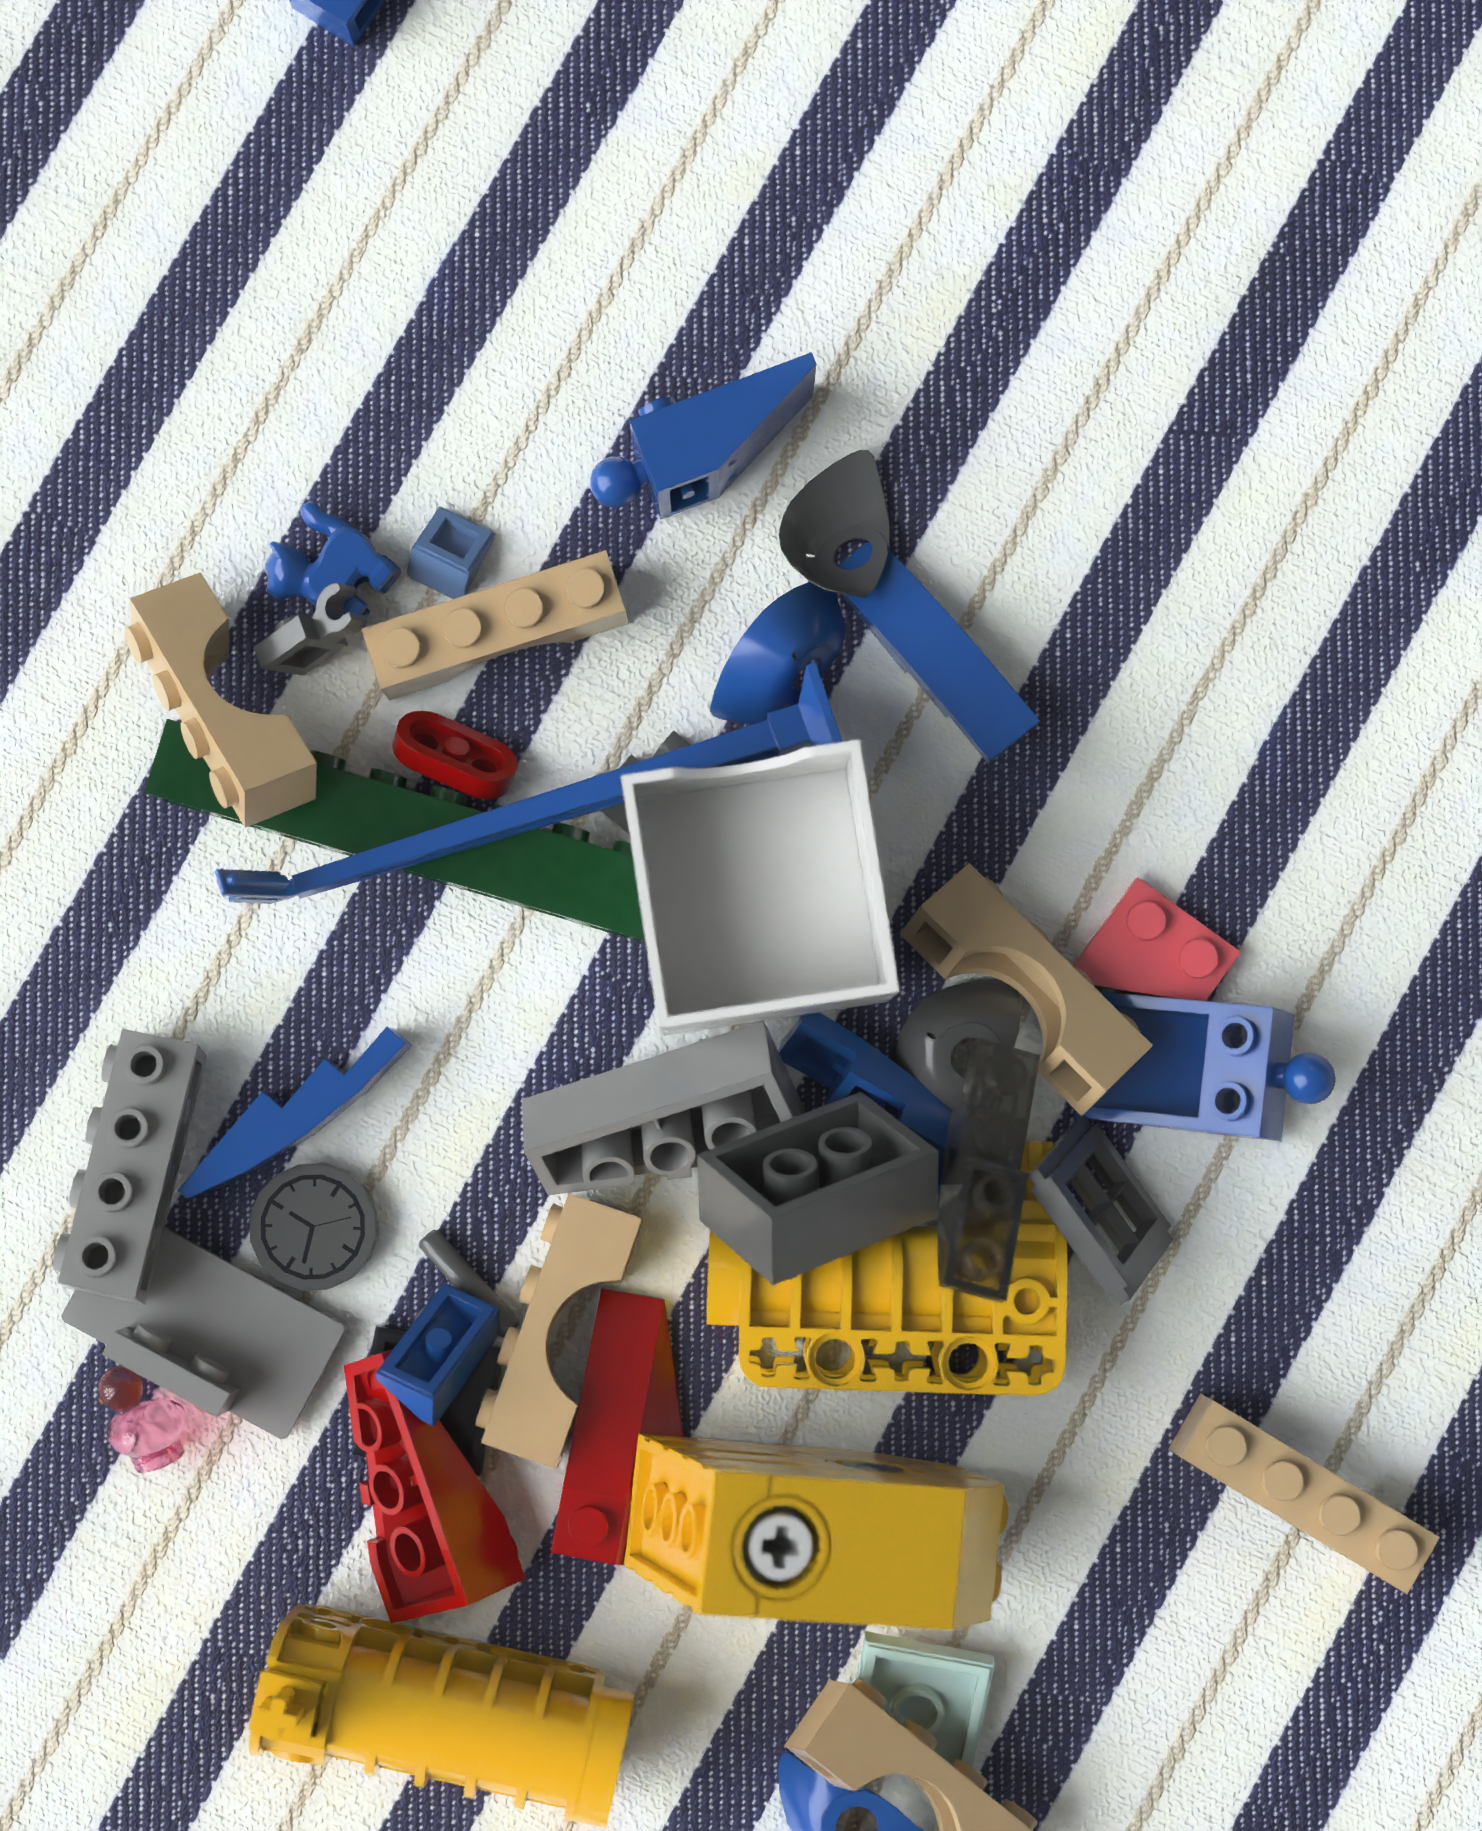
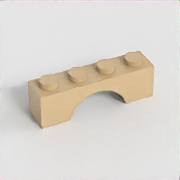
[361,550,628,701]
[124,572,317,828]
[900,863,1153,1116]
[475,1193,643,1469]
[1168,1394,1440,1594]
[784,1679,1038,1831]

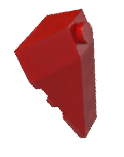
[551,1288,684,1565]
[344,1349,526,1624]

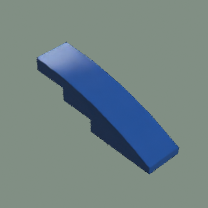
[838,542,1040,764]
[778,1012,1014,1218]
[177,1026,413,1199]

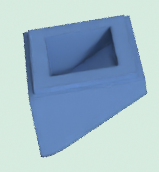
[407,506,496,599]

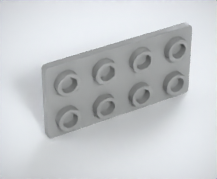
[61,1227,346,1439]

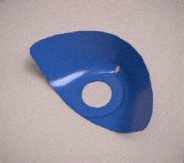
[710,582,846,724]
[778,1752,924,1831]

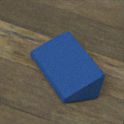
[376,1283,500,1426]

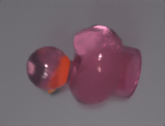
[98,1366,186,1473]

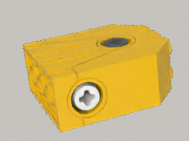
[624,1434,1009,1630]

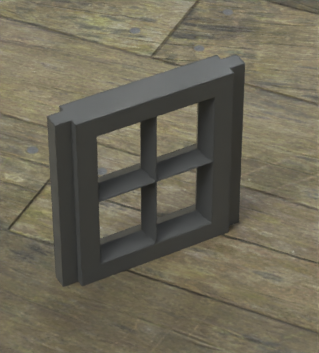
[1027,1115,1173,1305]

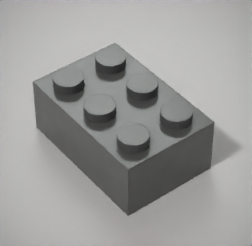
[697,1092,939,1285]

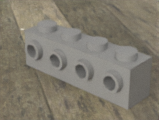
[53,1029,207,1305]

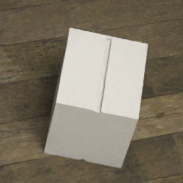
[621,739,899,1036]

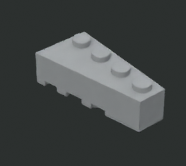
[522,1021,806,1195]

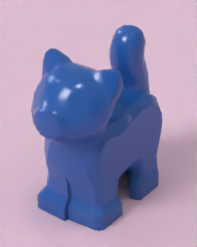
[265,501,402,618]

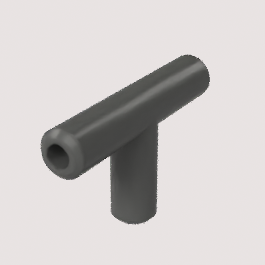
[415,1229,519,1338]

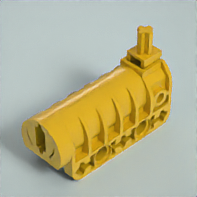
[707,1141,1068,1396]
[248,1604,635,1829]

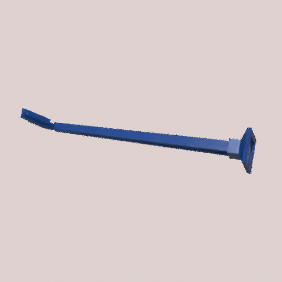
[214,662,843,904]

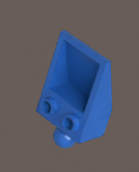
[590,352,816,520]
[1074,992,1336,1142]

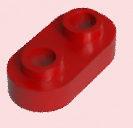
[392,711,518,799]

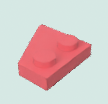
[1073,877,1241,1001]

